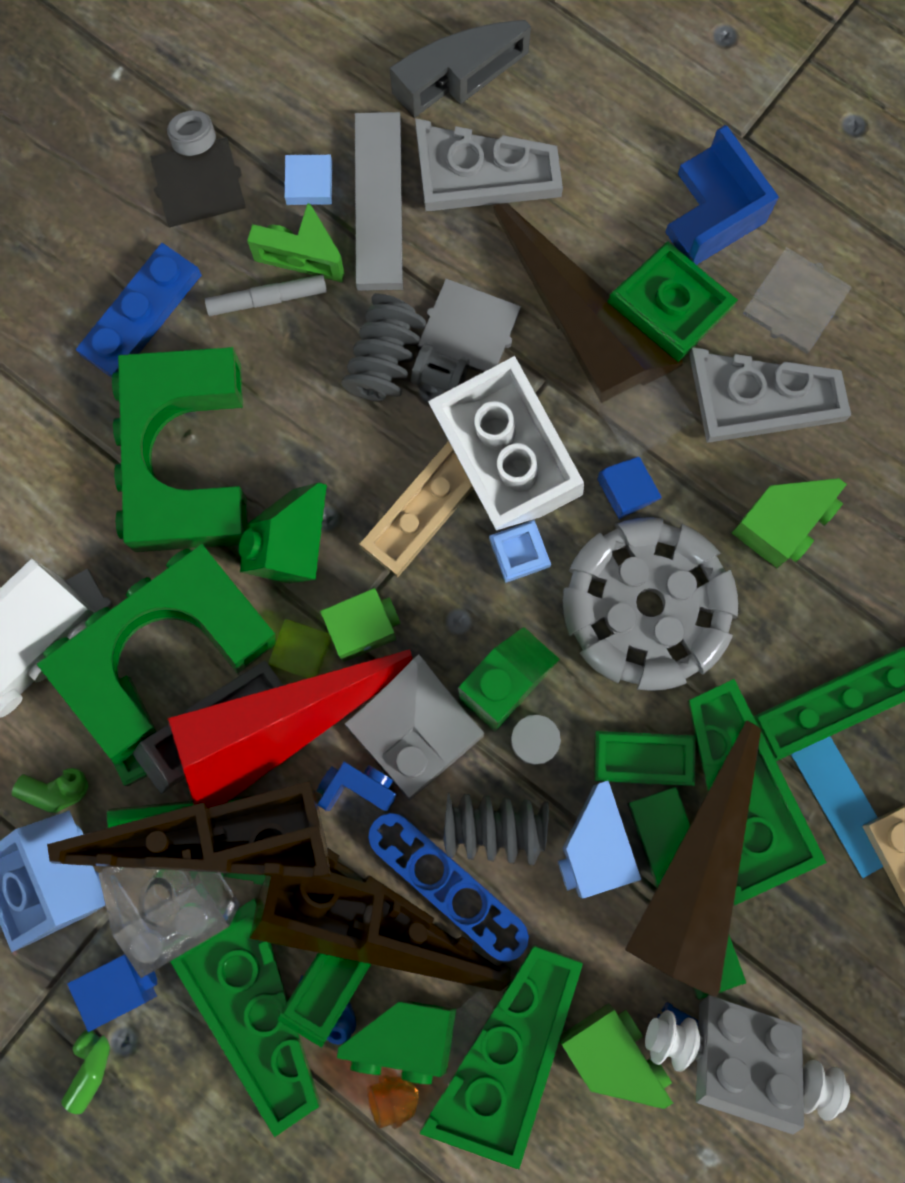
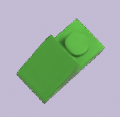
[247,203,345,282]

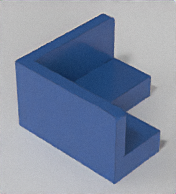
[665,125,779,265]

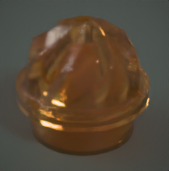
[367,1074,419,1130]

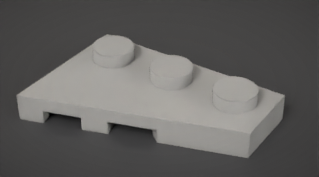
[415,118,563,212]
[689,347,851,443]

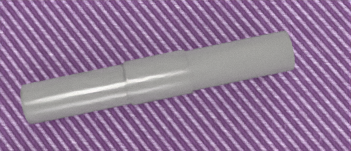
[205,274,327,317]

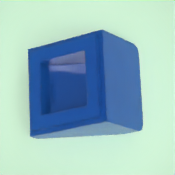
[597,457,662,520]

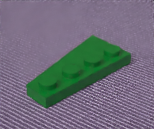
[688,679,827,906]
[167,898,320,1138]
[419,944,583,1170]

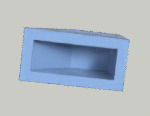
[558,781,641,899]

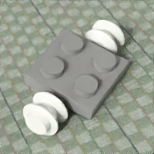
[645,995,850,1135]

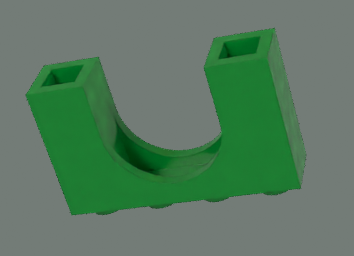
[112,347,248,552]
[37,544,276,766]

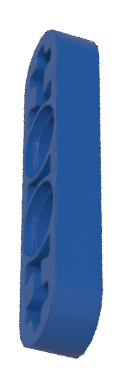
[368,813,529,962]

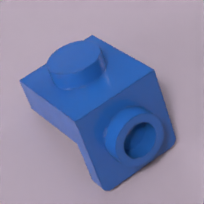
[316,762,398,812]

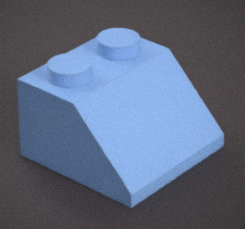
[0,810,109,953]

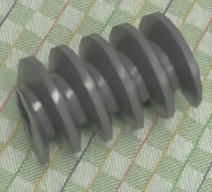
[341,293,426,401]
[443,792,549,866]

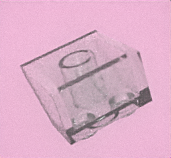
[99,867,240,978]

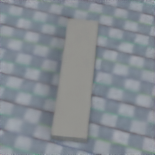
[355,112,403,291]

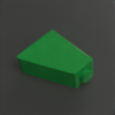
[459,627,560,732]

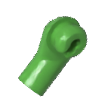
[12,768,88,813]
[61,1030,111,1114]

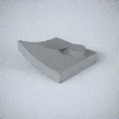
[345,654,484,801]

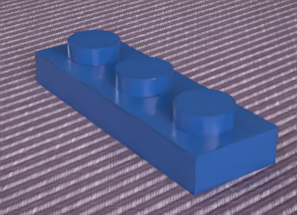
[75,243,202,378]

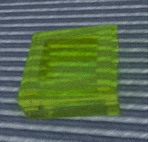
[268,619,332,679]

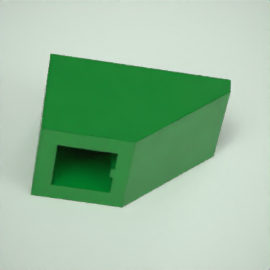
[337,1000,457,1084]

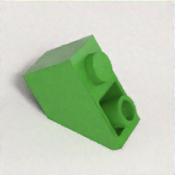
[731,478,847,568]
[560,1003,673,1109]

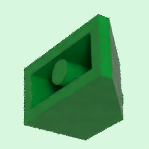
[239,482,327,584]

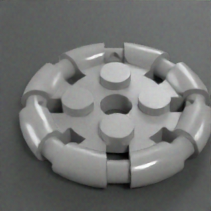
[562,517,738,691]

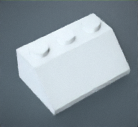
[428,356,584,530]
[0,558,95,718]

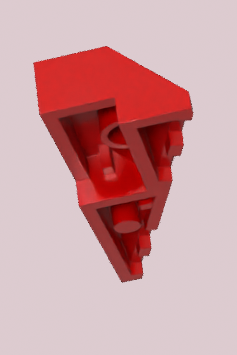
[168,649,412,808]

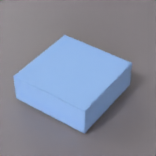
[284,155,332,205]
[489,520,551,583]

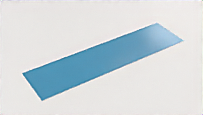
[791,736,883,878]

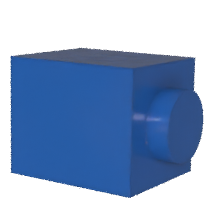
[67,950,157,1032]

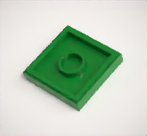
[607,241,738,362]

